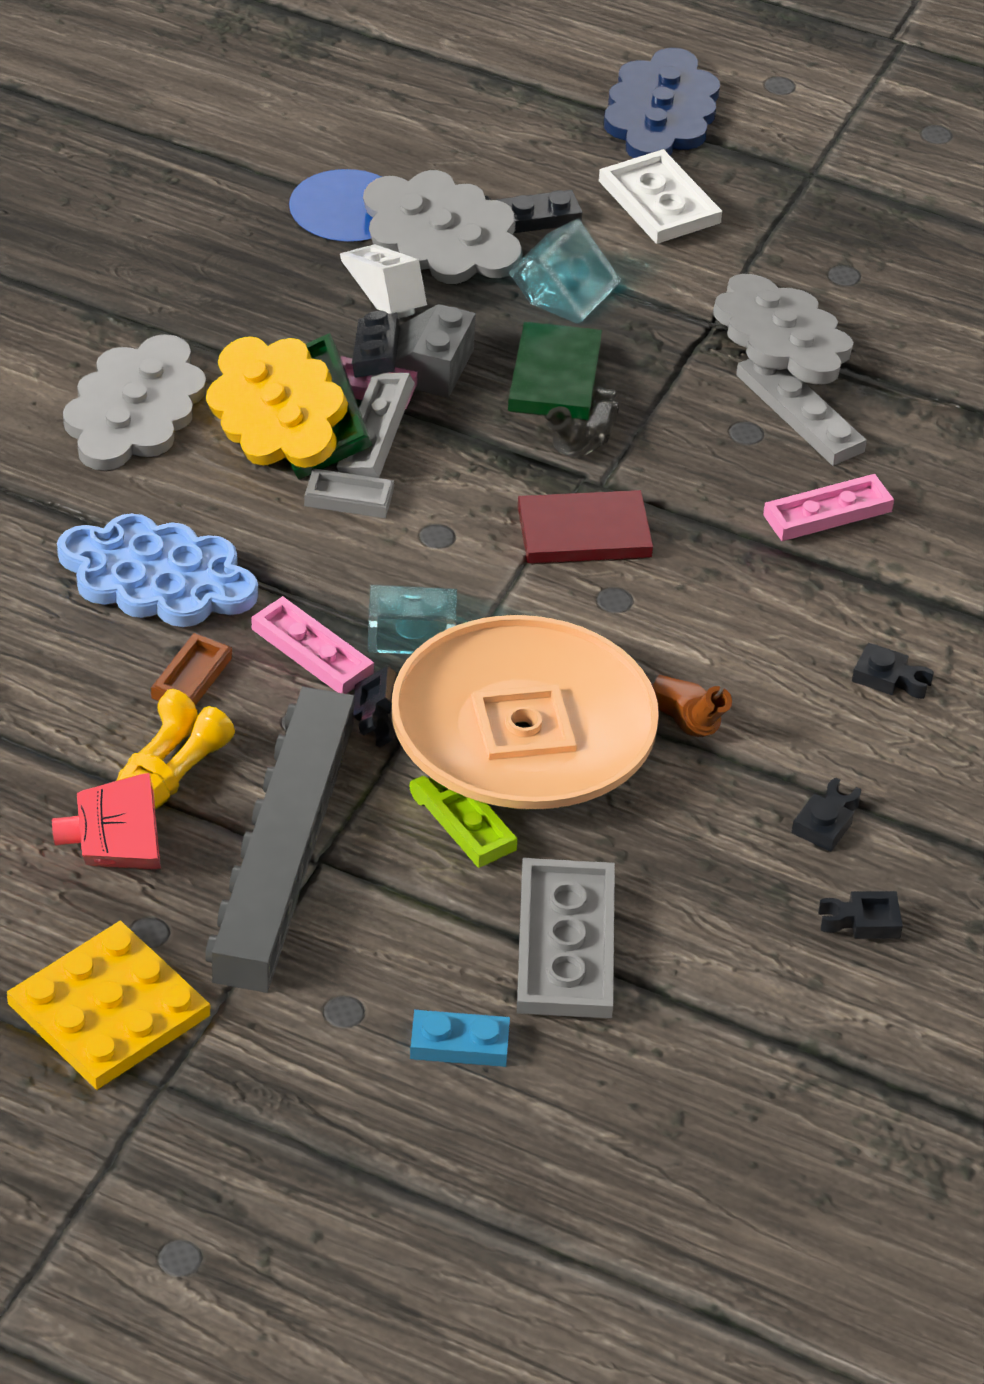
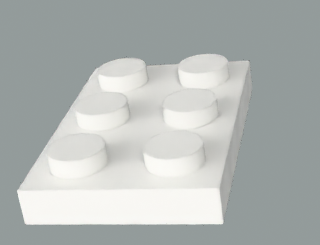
[599,149,722,244]

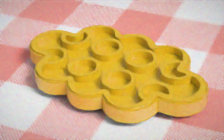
[206,337,348,468]

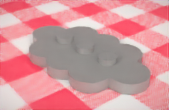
[363,170,523,284]
[713,274,853,385]
[63,334,206,471]

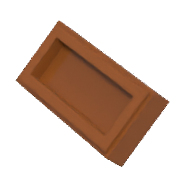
[151,633,232,706]

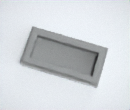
[304,468,394,519]

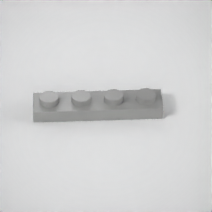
[736,359,867,466]

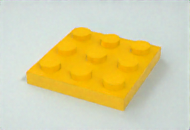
[7,920,210,1090]

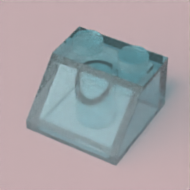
[509,218,621,324]
[368,585,457,654]

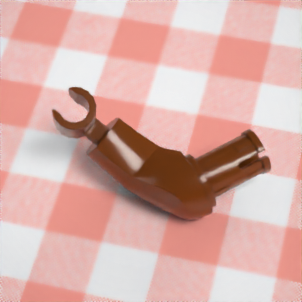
[646,675,732,737]

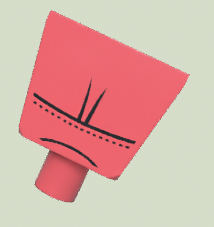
[52,773,161,869]

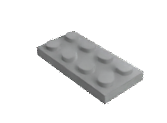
[517,858,615,1018]

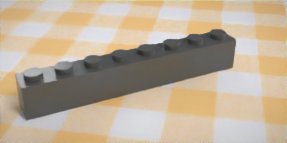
[205,686,354,993]

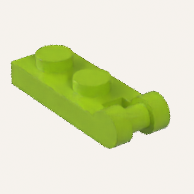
[409,775,517,868]

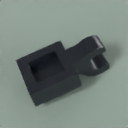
[354,665,398,748]

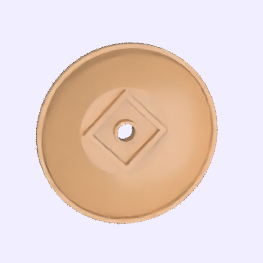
[392,615,659,809]

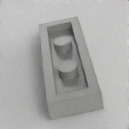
[337,373,415,478]

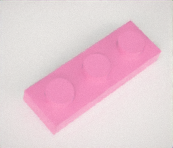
[763,474,894,541]
[252,596,374,694]

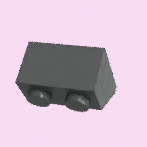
[395,304,476,398]

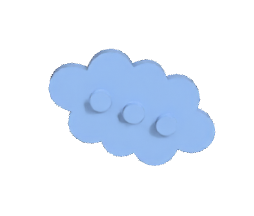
[57,513,258,627]

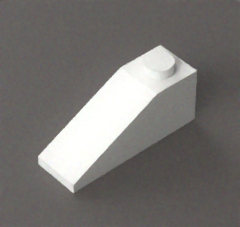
[340,244,427,318]

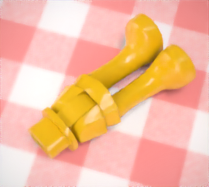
[116,689,235,809]

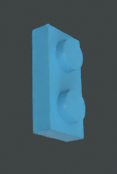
[410,1010,510,1067]

